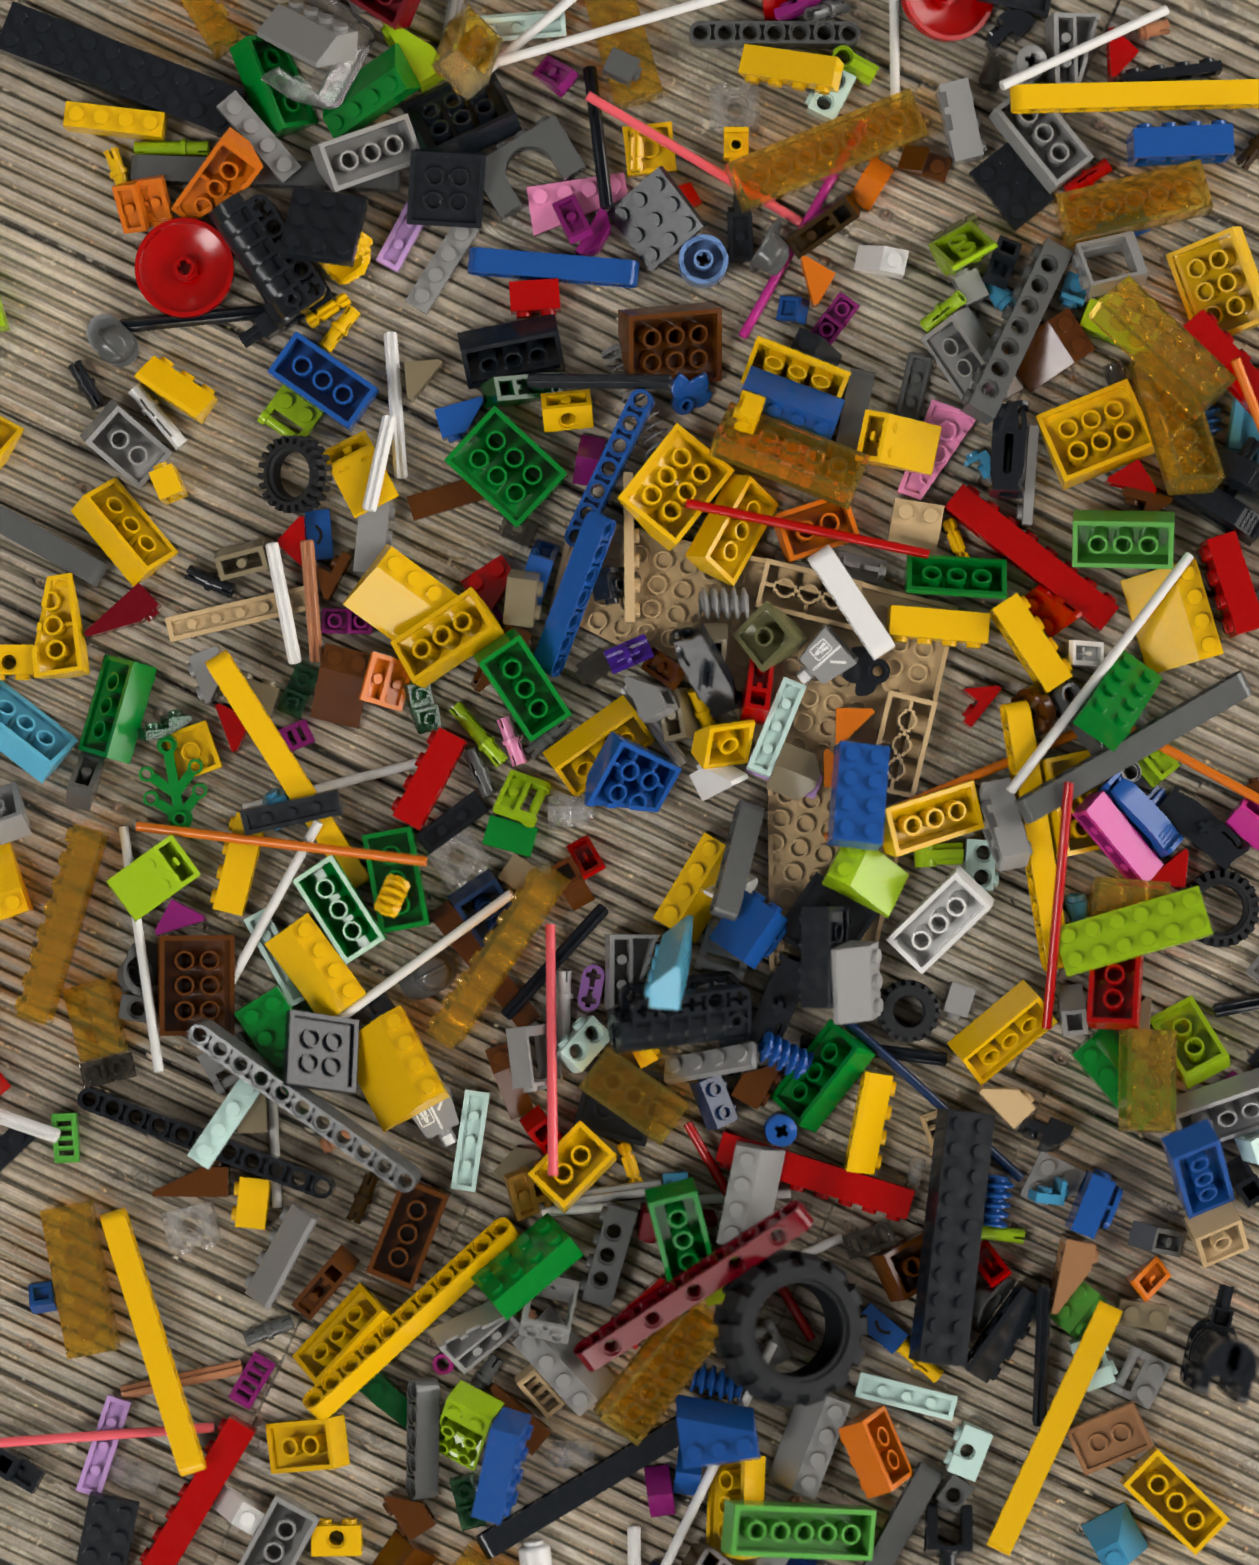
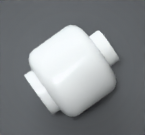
[518,1539,552,1565]

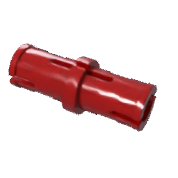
[1063,158,1112,198]

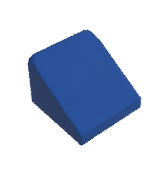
[776,295,810,325]
[28,1280,57,1314]

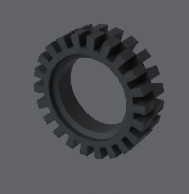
[258,435,332,513]
[1187,870,1259,947]

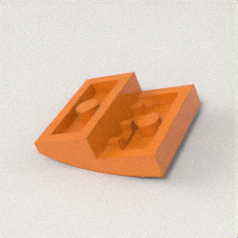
[112,175,175,234]
[359,651,410,712]

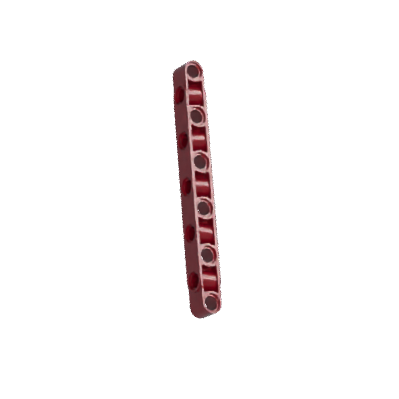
[573,1200,813,1372]

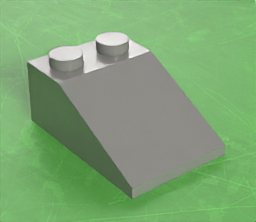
[80,399,172,489]

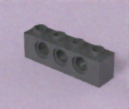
[579,1200,638,1308]

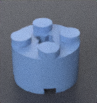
[678,234,728,289]

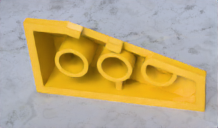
[31,573,90,678]

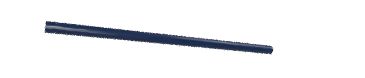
[843,1022,1025,1182]

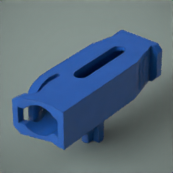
[1095,772,1184,859]

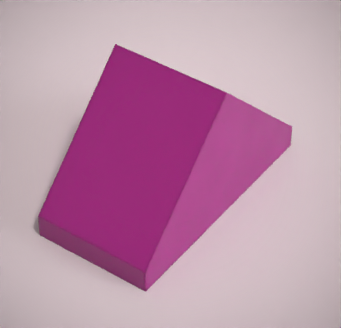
[572,434,606,488]
[155,899,207,935]
[644,1464,676,1518]

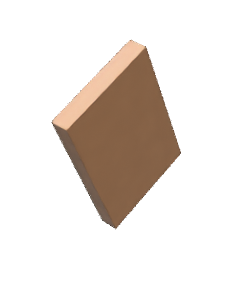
[1066,1400,1154,1476]

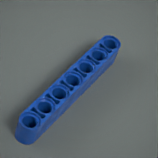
[467,247,640,288]
[564,389,654,547]
[534,510,616,678]

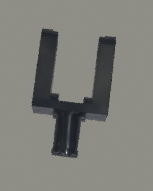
[923,1502,973,1565]

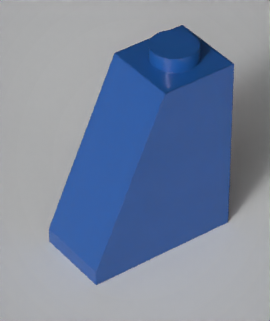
[525,539,560,606]

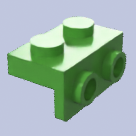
[1050,1281,1107,1339]

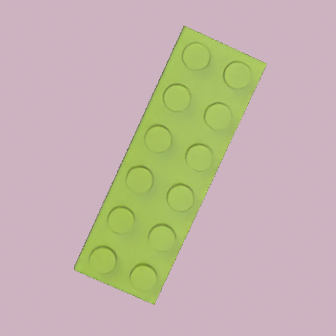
[1059,886,1213,977]

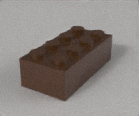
[366,1176,450,1290]

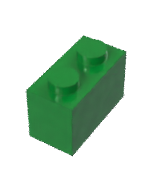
[482,814,539,857]

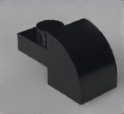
[985,10,1036,53]
[982,235,1023,290]
[1017,1117,1074,1152]
[1226,1155,1259,1209]
[0,1447,47,1494]

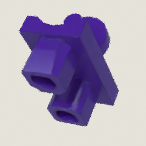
[603,633,654,674]

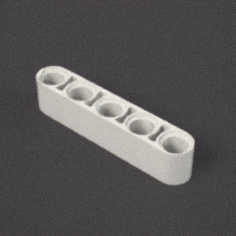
[807,545,896,660]

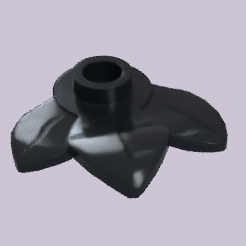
[840,646,890,696]

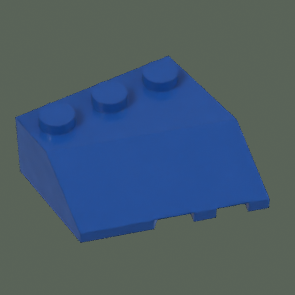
[584,731,682,812]
[676,1394,761,1470]

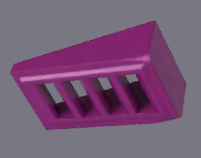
[278,719,316,752]
[228,1352,276,1409]

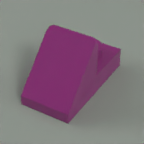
[532,55,579,98]
[552,194,593,244]

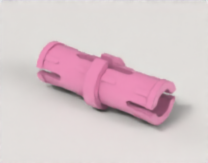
[496,715,527,767]

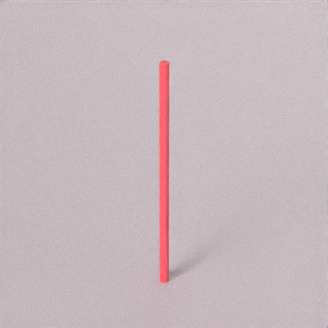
[585,91,803,227]
[545,924,558,1176]
[0,1422,215,1448]

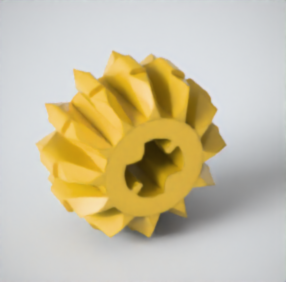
[374,874,410,918]

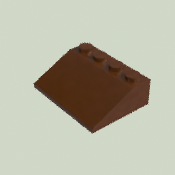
[618,302,722,390]
[157,935,235,1036]

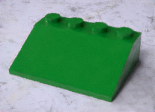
[444,405,568,528]

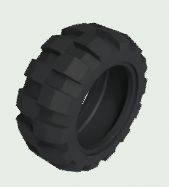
[713,1250,868,1407]

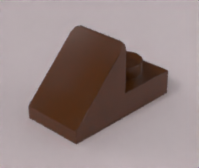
[897,145,952,185]
[1119,486,1173,511]
[316,551,353,602]
[641,647,685,691]

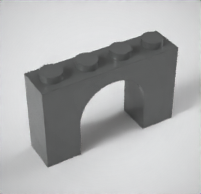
[484,115,586,221]

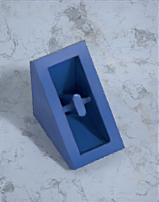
[673,1446,702,1496]

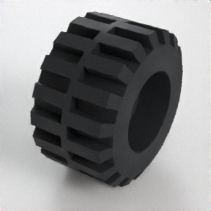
[877,979,940,1043]

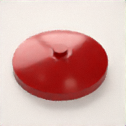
[901,0,993,42]
[135,218,235,318]

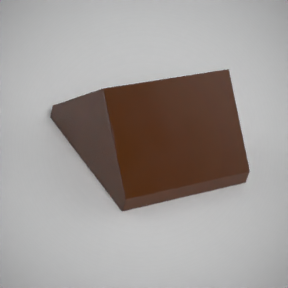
[371,1529,437,1565]

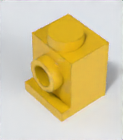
[723,127,749,165]
[733,389,766,435]
[632,1048,663,1069]

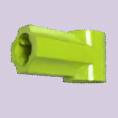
[831,45,879,87]
[914,843,964,868]

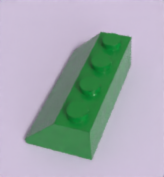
[229,35,319,138]
[323,43,421,138]
[904,555,1007,599]
[78,654,157,764]
[292,855,387,964]
[770,1019,875,1133]
[1069,1029,1172,1131]

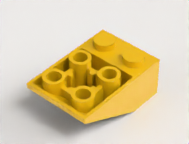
[855,409,942,476]
[322,430,399,519]

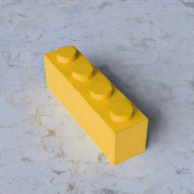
[738,44,844,95]
[63,101,168,141]
[886,605,990,649]
[210,812,265,916]

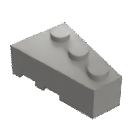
[1045,12,1101,84]
[935,77,987,166]
[978,777,1032,872]
[605,934,659,1009]
[428,1301,520,1374]

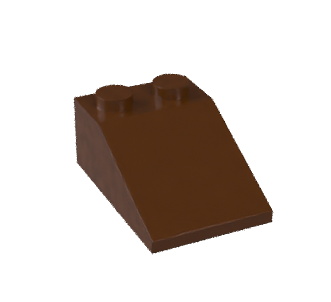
[1003,308,1095,393]
[310,643,371,729]
[870,1230,923,1302]

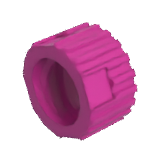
[432,1352,454,1375]

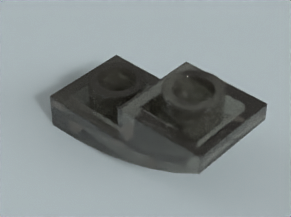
[79,1052,137,1089]

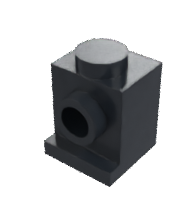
[593,567,625,605]

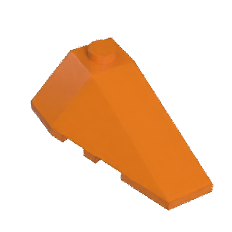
[171,127,263,219]

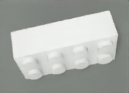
[886,865,995,974]

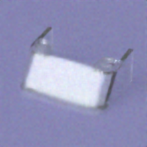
[261,0,376,110]

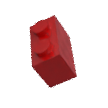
[509,278,561,319]

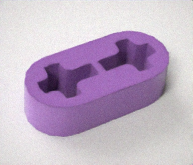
[578,964,605,1011]

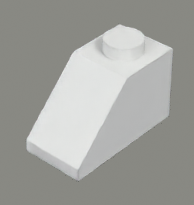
[854,245,909,280]
[689,764,749,801]
[212,1484,268,1536]

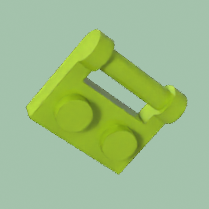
[257,384,324,436]
[493,769,552,828]

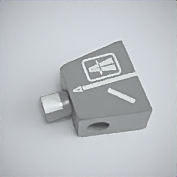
[796,624,858,685]
[412,1084,460,1148]

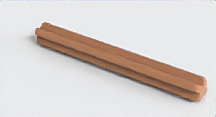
[300,539,323,662]
[120,1360,243,1400]

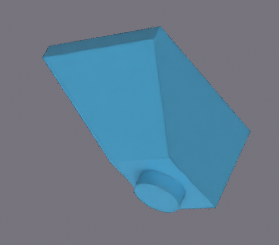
[1081,1502,1148,1565]

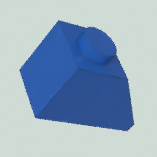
[434,396,484,443]

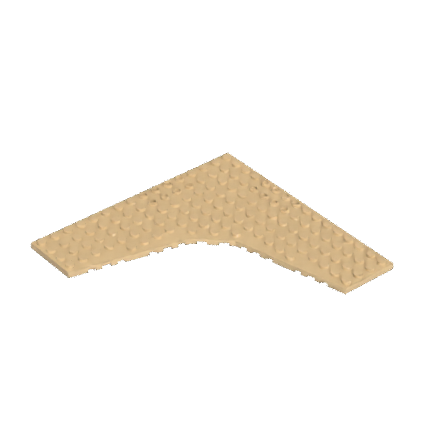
[549,513,959,971]

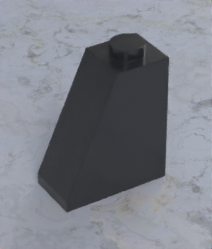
[790,327,842,367]

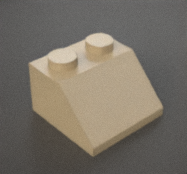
[887,498,944,555]
[975,1086,1036,1129]
[1184,1202,1249,1268]

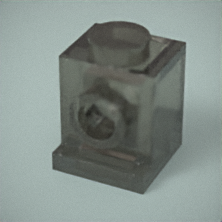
[499,517,539,549]

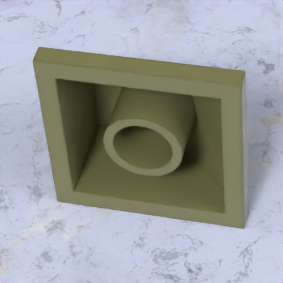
[732,601,808,672]

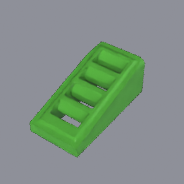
[51,1112,80,1163]

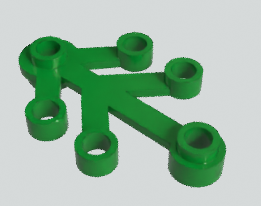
[138,734,208,827]

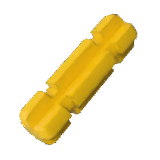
[628,127,644,173]
[305,292,351,329]
[942,518,969,557]
[617,1142,643,1183]

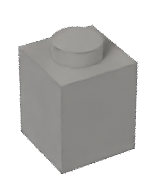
[952,267,989,308]
[941,981,976,1021]

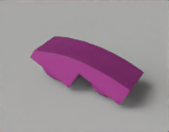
[774,0,821,21]
[810,291,860,345]
[320,608,372,635]

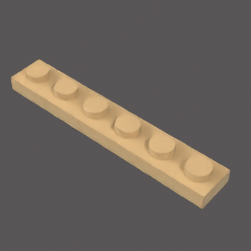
[623,472,640,624]
[165,586,306,643]

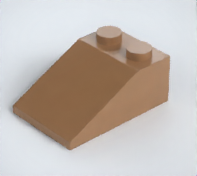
[1051,1234,1099,1314]

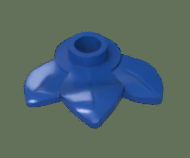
[670,372,713,415]

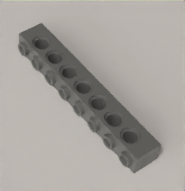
[961,238,1073,425]

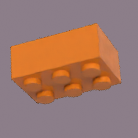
[773,491,859,564]
[838,1405,914,1499]

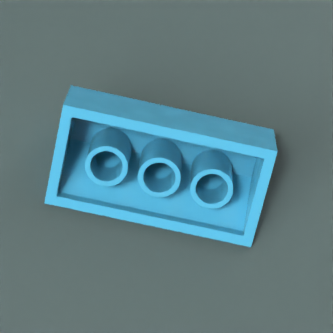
[0,681,79,783]
[645,915,693,1010]

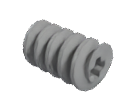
[1011,45,1047,84]
[698,587,749,619]

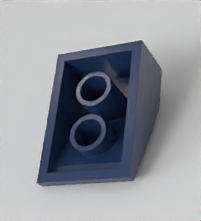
[447,869,533,963]

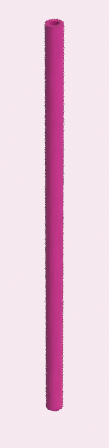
[738,120,867,340]

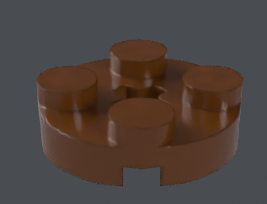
[1011,685,1056,736]

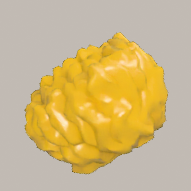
[318,231,373,285]

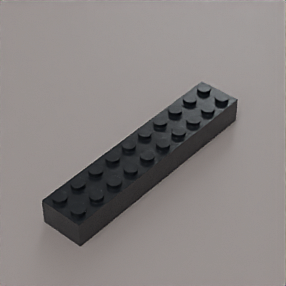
[0,1,248,138]
[909,1108,995,1367]

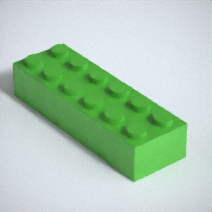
[721,1500,877,1561]

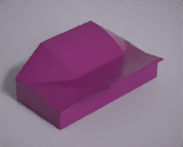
[575,208,611,257]

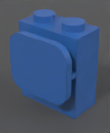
[709,890,788,969]
[1065,1168,1123,1239]

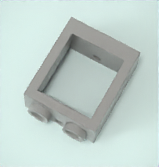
[1071,231,1148,298]
[506,1023,563,1093]
[518,1277,580,1344]

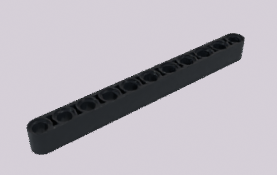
[77,1087,336,1199]
[475,1397,710,1560]

